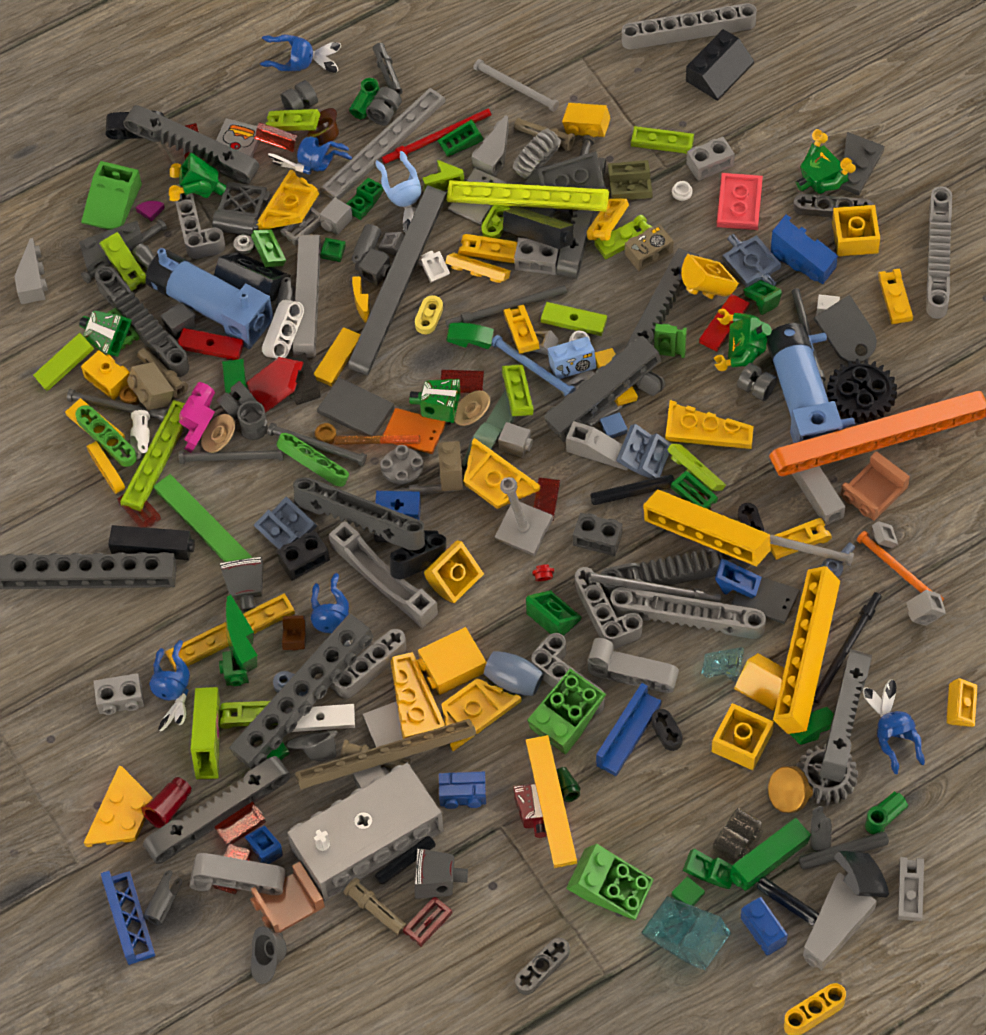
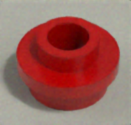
[532,564,554,581]

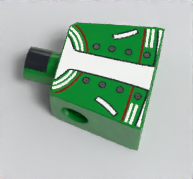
[79,311,132,357]
[409,379,461,423]

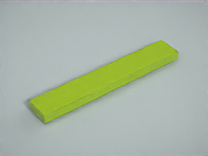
[120,400,185,512]

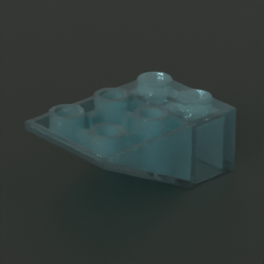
[641,896,731,970]

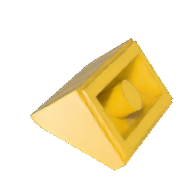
[946,678,977,727]

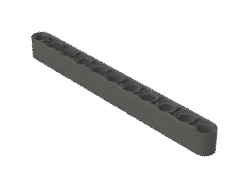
[348,185,447,376]

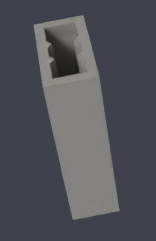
[803,872,877,971]

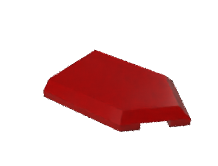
[246,357,303,413]

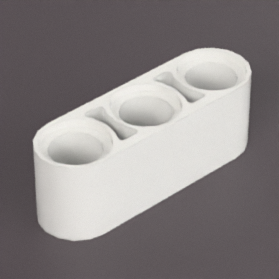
[262,300,304,359]

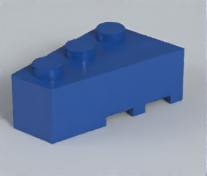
[771,214,838,284]

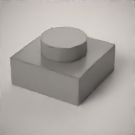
[872,521,898,548]

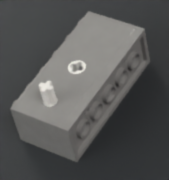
[287,762,444,902]

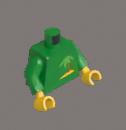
[795,129,856,194]
[169,152,226,201]
[714,309,772,371]

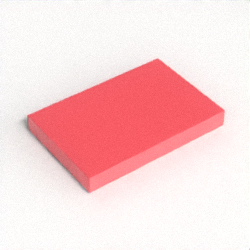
[717,173,763,230]

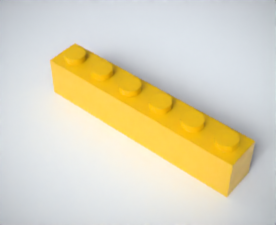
[643,489,771,567]

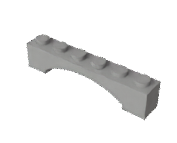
[329,521,438,628]

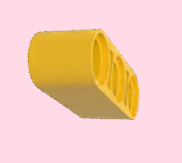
[784,983,846,1035]

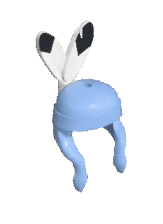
[376,151,421,234]

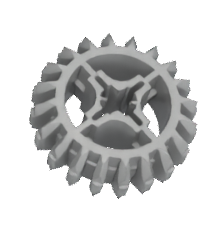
[513,128,561,179]
[796,744,858,806]

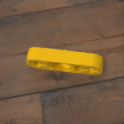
[86,441,125,494]

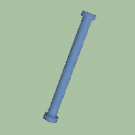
[491,335,576,396]

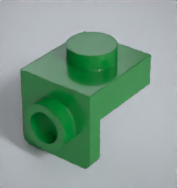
[219,651,249,687]

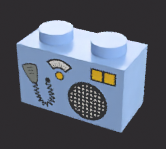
[547,336,596,379]

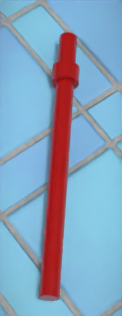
[381,108,492,164]

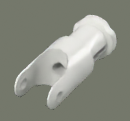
[130,410,150,460]

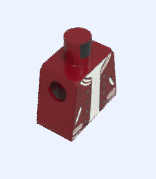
[513,784,547,838]

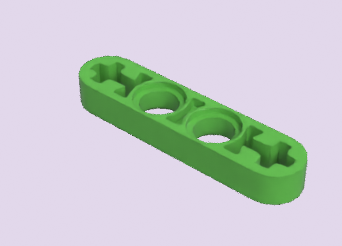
[75,405,137,467]
[276,433,349,486]

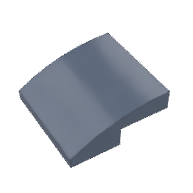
[616,424,671,479]
[254,496,317,549]

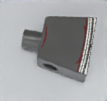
[220,557,263,611]
[415,848,468,899]

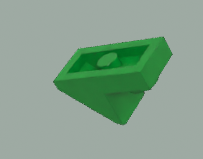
[743,280,782,315]

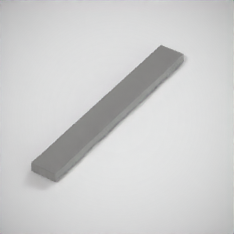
[321,88,445,200]

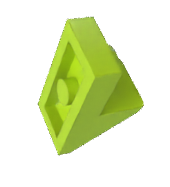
[422,160,464,191]

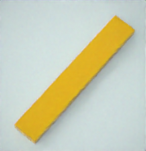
[165,593,295,672]
[526,735,577,868]

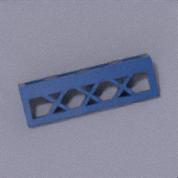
[596,683,661,776]
[100,871,156,965]

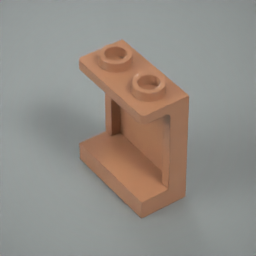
[841,451,910,521]

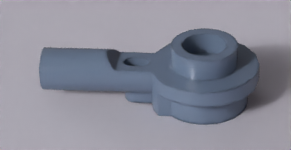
[821,542,855,578]

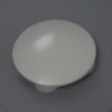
[380,445,424,484]

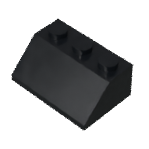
[686,29,754,101]
[214,252,291,302]

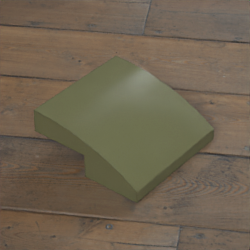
[608,160,653,200]

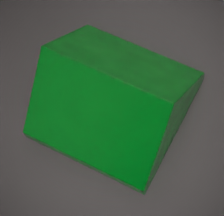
[526,590,582,636]

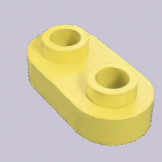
[415,295,443,334]

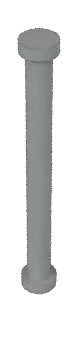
[474,59,559,112]
[770,535,854,566]

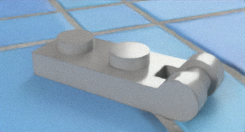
[898,857,924,921]

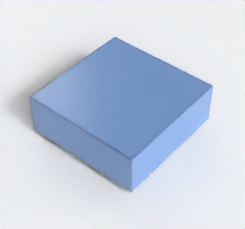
[600,412,628,438]

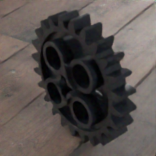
[827,359,897,423]

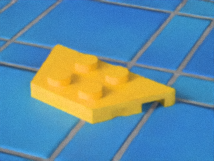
[256,170,319,230]
[463,438,540,509]
[441,678,522,751]
[84,766,153,847]

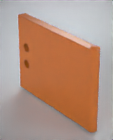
[381,408,446,454]

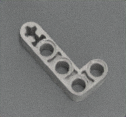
[175,184,225,259]
[575,567,643,649]
[321,629,407,699]
[531,633,605,715]
[588,638,679,693]
[189,853,286,895]

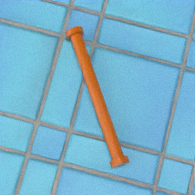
[856,531,944,602]

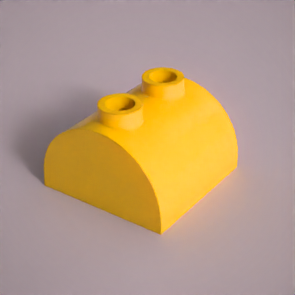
[681,254,739,299]
[424,540,484,603]

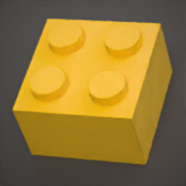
[832,205,880,256]
[712,703,774,770]

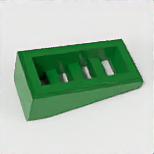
[437,119,484,157]

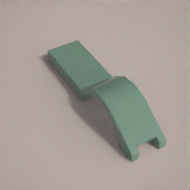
[461,389,516,470]

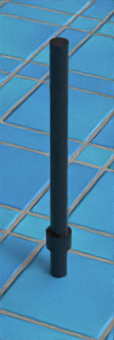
[813,592,882,704]

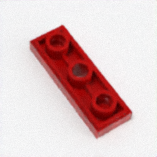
[699,294,750,352]
[178,328,244,360]

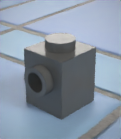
[358,248,391,286]
[161,302,196,340]

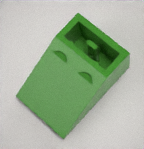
[81,161,142,230]
[527,668,606,755]
[566,843,654,920]

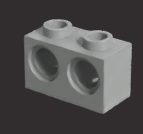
[686,136,735,181]
[514,238,560,275]
[94,673,144,715]

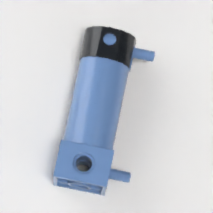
[146,248,273,349]
[767,323,855,443]

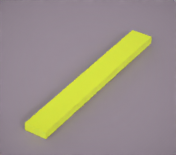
[446,180,609,212]

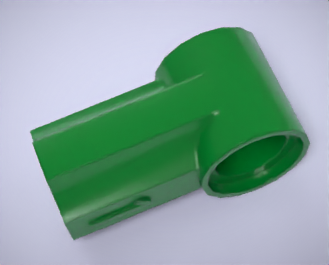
[349,78,379,120]
[865,791,908,835]

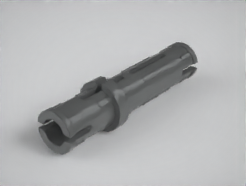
[373,43,403,95]

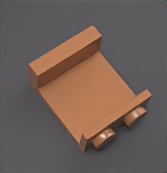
[250,861,325,933]

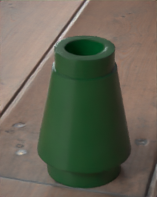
[556,767,581,802]

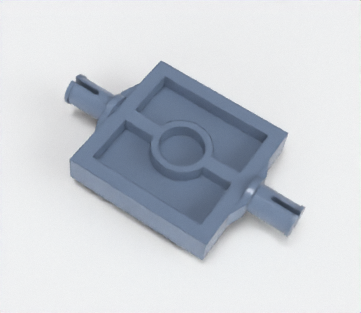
[722,234,781,288]

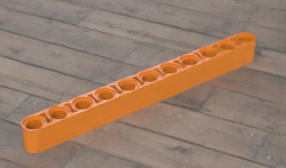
[769,391,986,476]

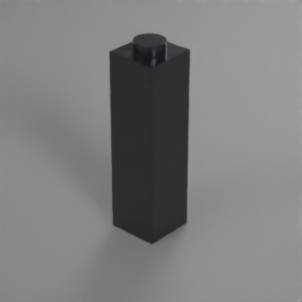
[503,206,574,249]
[108,525,195,560]

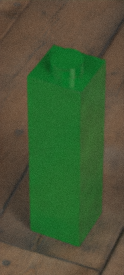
[730,818,811,892]

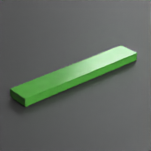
[153,474,252,562]

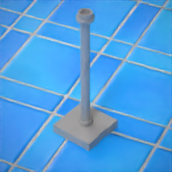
[495,477,553,556]

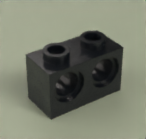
[277,531,330,581]

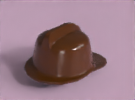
[307,108,339,147]

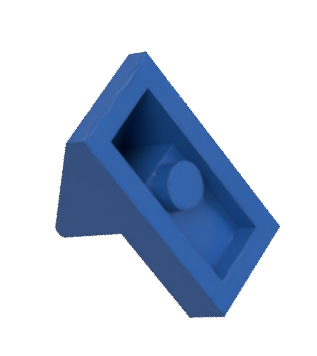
[715,559,762,599]
[245,825,283,864]

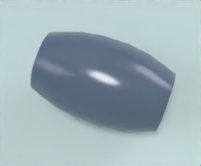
[484,651,543,696]

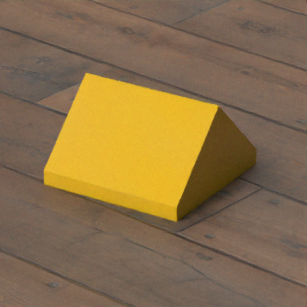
[735,653,785,711]

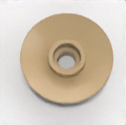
[455,390,490,426]
[201,414,235,453]

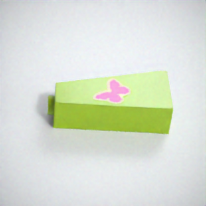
[191,687,220,780]

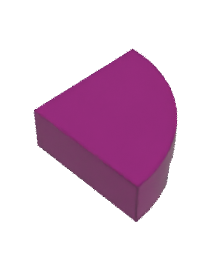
[135,201,165,222]

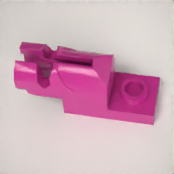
[179,382,215,453]

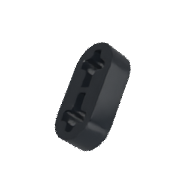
[738,503,764,531]
[652,709,683,751]

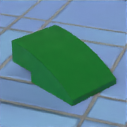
[226,595,258,672]

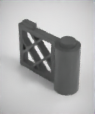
[212,182,270,236]

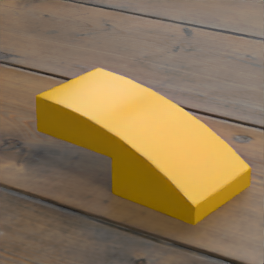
[352,277,370,323]

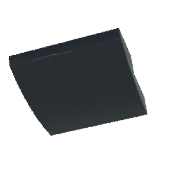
[834,851,889,898]

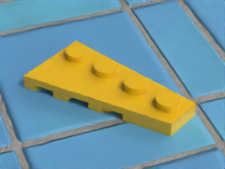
[665,400,754,449]
[391,652,446,739]

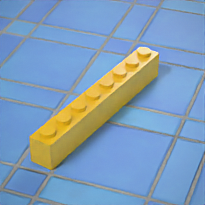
[773,566,840,734]

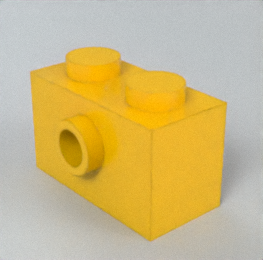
[562,103,611,137]
[81,350,130,400]

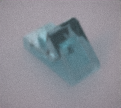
[702,647,744,682]

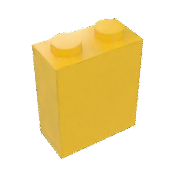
[416,627,487,695]

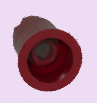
[141,777,192,829]

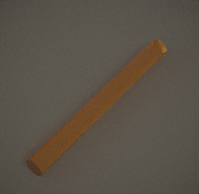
[334,435,421,445]

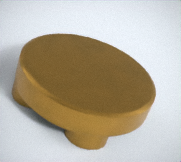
[768,766,813,813]

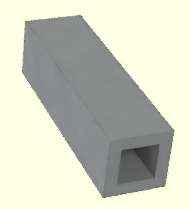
[792,466,845,526]

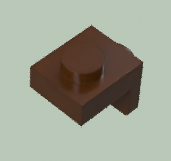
[282,615,306,651]

